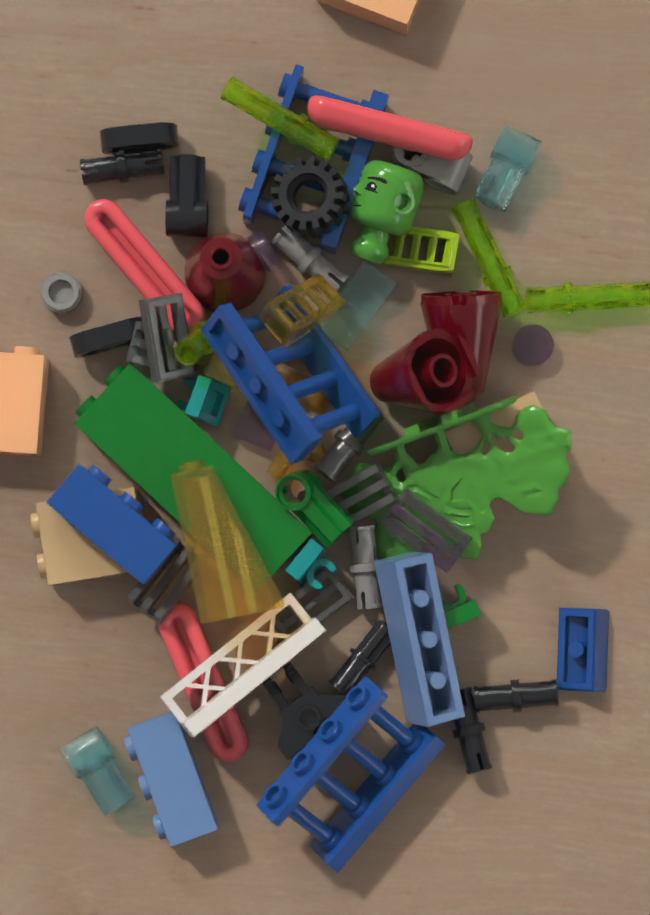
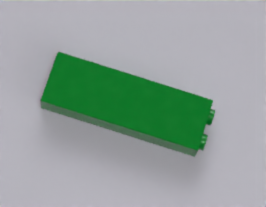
[74,363,312,594]

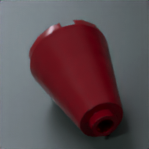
[184,232,266,312]
[420,290,503,402]
[370,328,478,413]

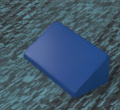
[557,608,609,692]

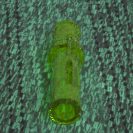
[220,76,340,161]
[451,198,527,319]
[525,281,650,315]

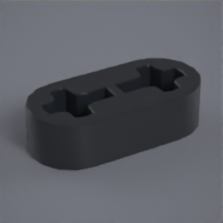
[100,122,179,155]
[70,317,145,358]

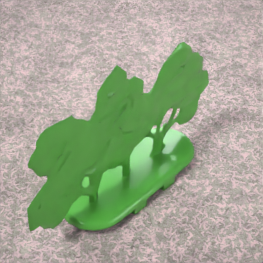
[341,395,573,561]

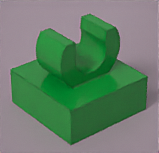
[440,583,482,629]

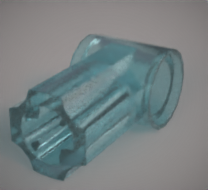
[474,124,542,212]
[60,726,136,816]

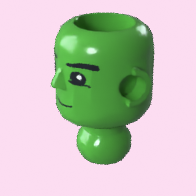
[348,160,424,265]

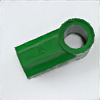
[275,469,355,548]

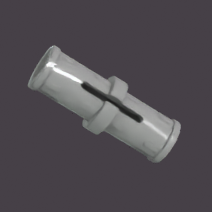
[271,226,349,297]
[349,524,383,610]

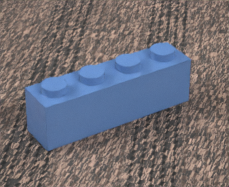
[374,552,465,727]

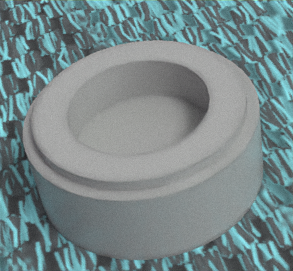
[41,272,83,314]

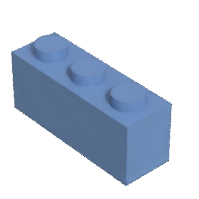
[124,711,219,847]

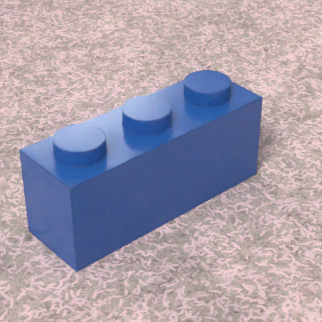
[46,464,179,585]

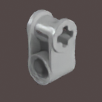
[392,147,473,195]

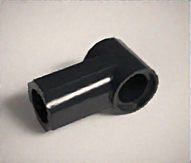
[165,154,208,237]

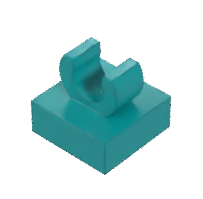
[177,375,232,428]
[285,538,338,591]

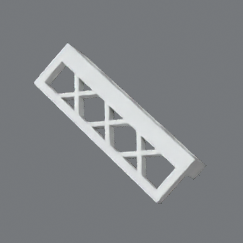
[160,593,326,737]

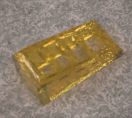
[259,273,347,348]

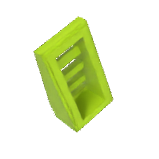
[372,226,460,277]

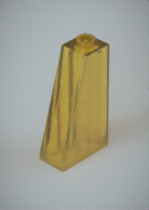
[170,460,285,624]

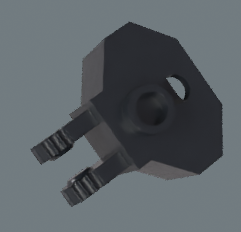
[262,662,346,760]

